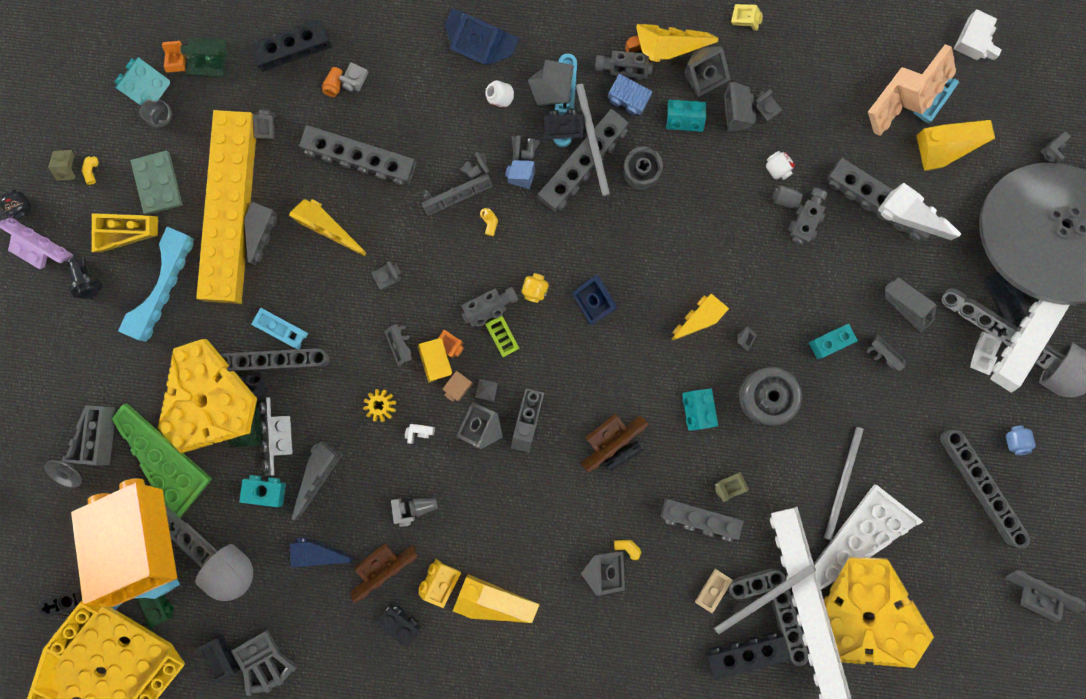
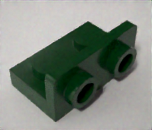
[137,595,174,628]

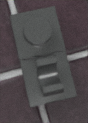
[384,324,412,366]
[867,335,906,371]

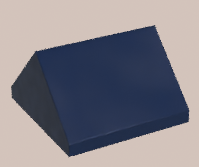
[571,275,618,325]

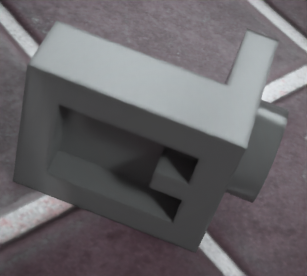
[753,89,782,123]
[253,109,276,139]
[1040,131,1071,163]
[371,261,401,290]

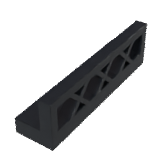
[984,272,1031,330]

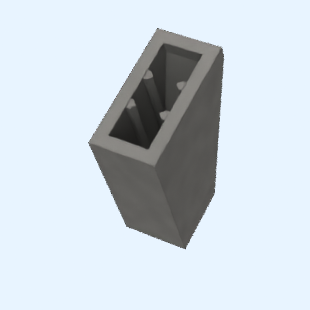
[885,277,936,333]

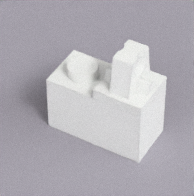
[954,9,1002,60]

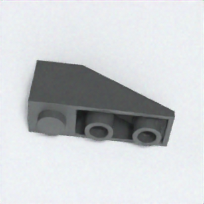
[244,202,278,266]
[511,388,544,453]

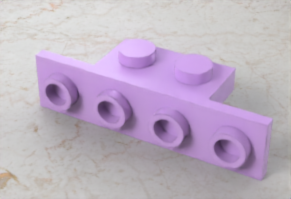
[0,217,73,269]

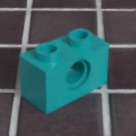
[809,324,858,359]
[239,475,286,507]

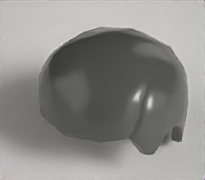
[139,99,172,128]

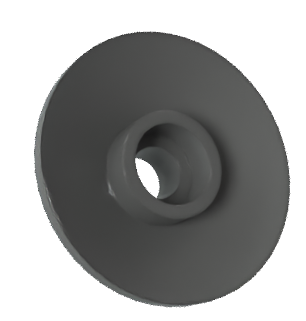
[44,460,82,488]

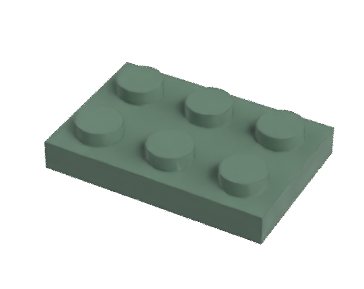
[130,150,183,215]

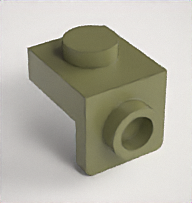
[48,150,75,181]
[715,472,749,502]

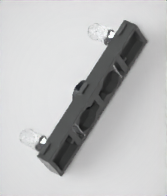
[422,172,493,216]

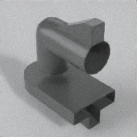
[511,136,540,161]
[460,152,489,178]

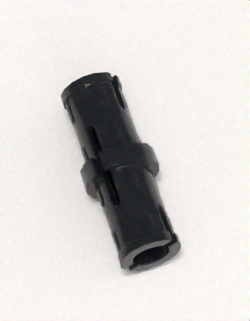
[605,441,643,471]

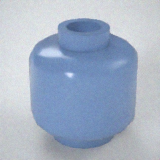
[1006,426,1036,455]

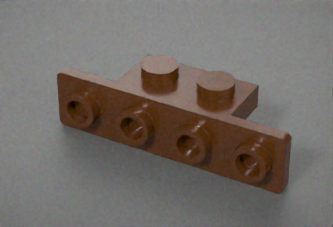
[581,414,649,473]
[350,543,418,603]

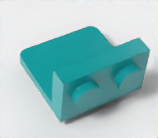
[114,57,170,105]

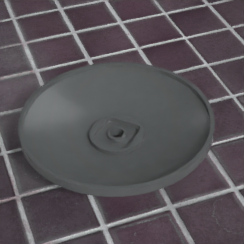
[979,163,1086,305]

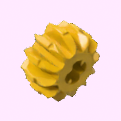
[363,389,396,422]

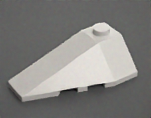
[878,183,961,240]

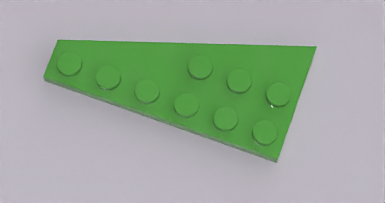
[112,403,212,518]

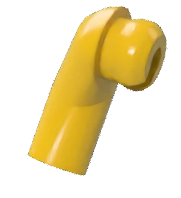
[82,156,99,185]
[480,208,498,237]
[614,540,641,560]

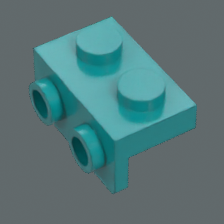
[666,100,706,132]
[682,388,718,431]

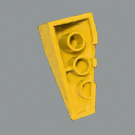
[636,24,719,62]
[916,120,995,171]
[289,199,366,256]
[453,574,539,623]

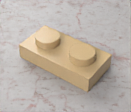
[695,569,733,613]

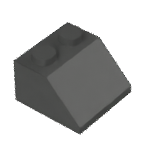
[724,82,756,132]

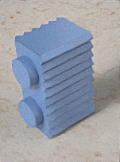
[608,74,652,116]

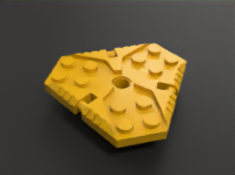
[158,339,257,453]
[824,557,934,668]

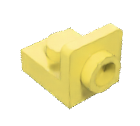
[731,4,763,30]

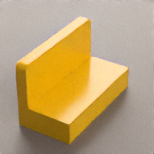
[418,338,452,383]

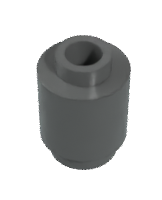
[772,185,802,208]

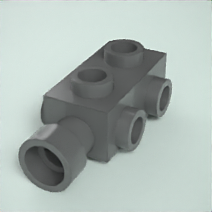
[595,51,653,80]
[788,188,828,245]
[461,287,518,327]

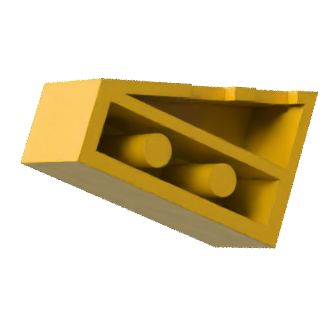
[92,214,158,252]

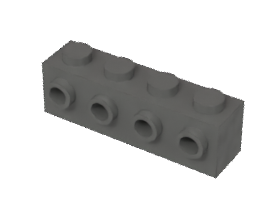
[660,498,744,542]

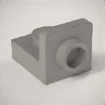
[339,62,369,92]
[391,498,415,527]

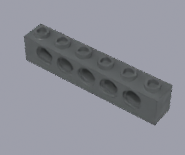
[538,109,629,212]
[299,125,417,186]
[825,158,931,242]

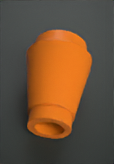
[322,67,342,97]

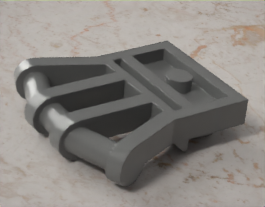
[231,630,298,696]

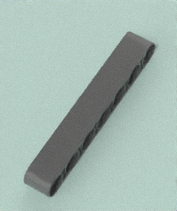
[220,349,330,372]
[940,430,1030,548]

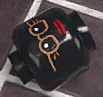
[0,190,31,219]

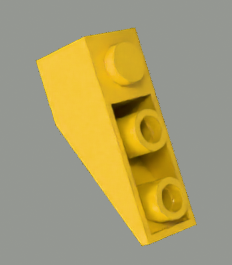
[672,294,729,340]

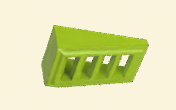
[485,315,520,357]

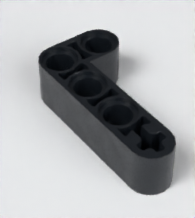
[38,588,83,617]

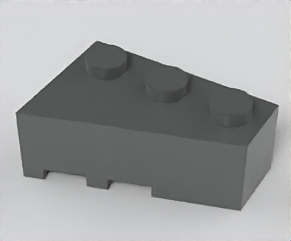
[61,405,117,465]

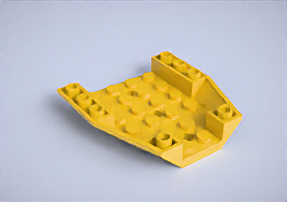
[27,601,185,699]

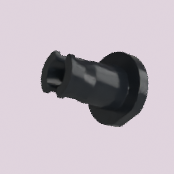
[66,256,102,300]

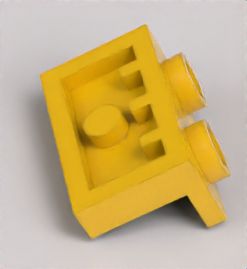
[418,559,461,608]

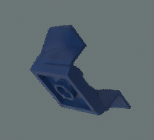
[445,8,520,65]

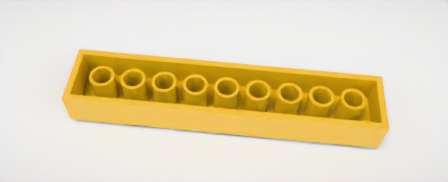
[196,110,256,304]

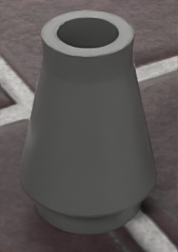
[409,498,438,517]

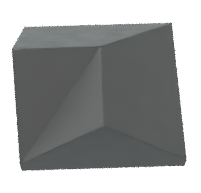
[684,46,731,97]
[528,60,574,106]
[456,402,503,449]
[581,551,625,596]

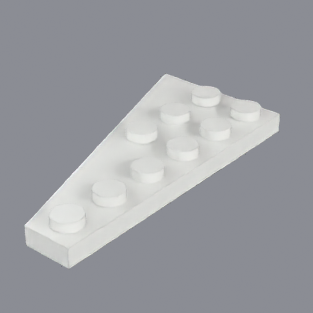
[814,485,923,590]

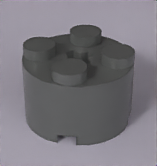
[623,146,663,190]

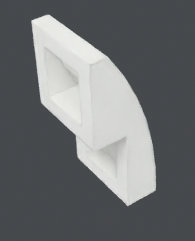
[970,332,1002,375]

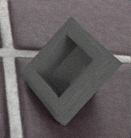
[737,327,757,351]
[475,379,498,402]

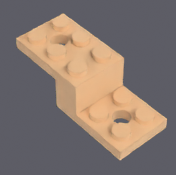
[868,45,956,136]

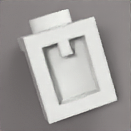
[405,424,435,444]

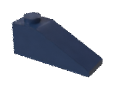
[290,537,354,568]

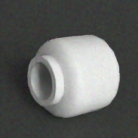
[485,80,514,108]
[766,151,795,180]

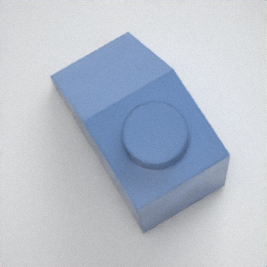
[505,161,535,189]

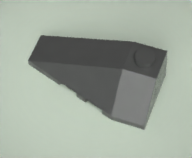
[292,442,343,520]

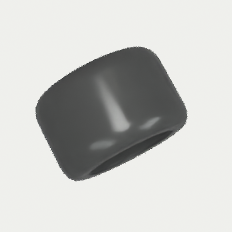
[739,367,802,426]

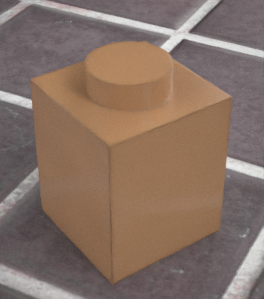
[443,371,473,402]

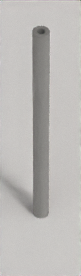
[576,84,610,196]
[824,427,864,540]
[715,564,816,634]

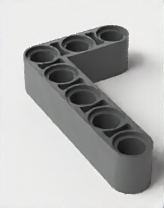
[727,568,808,666]

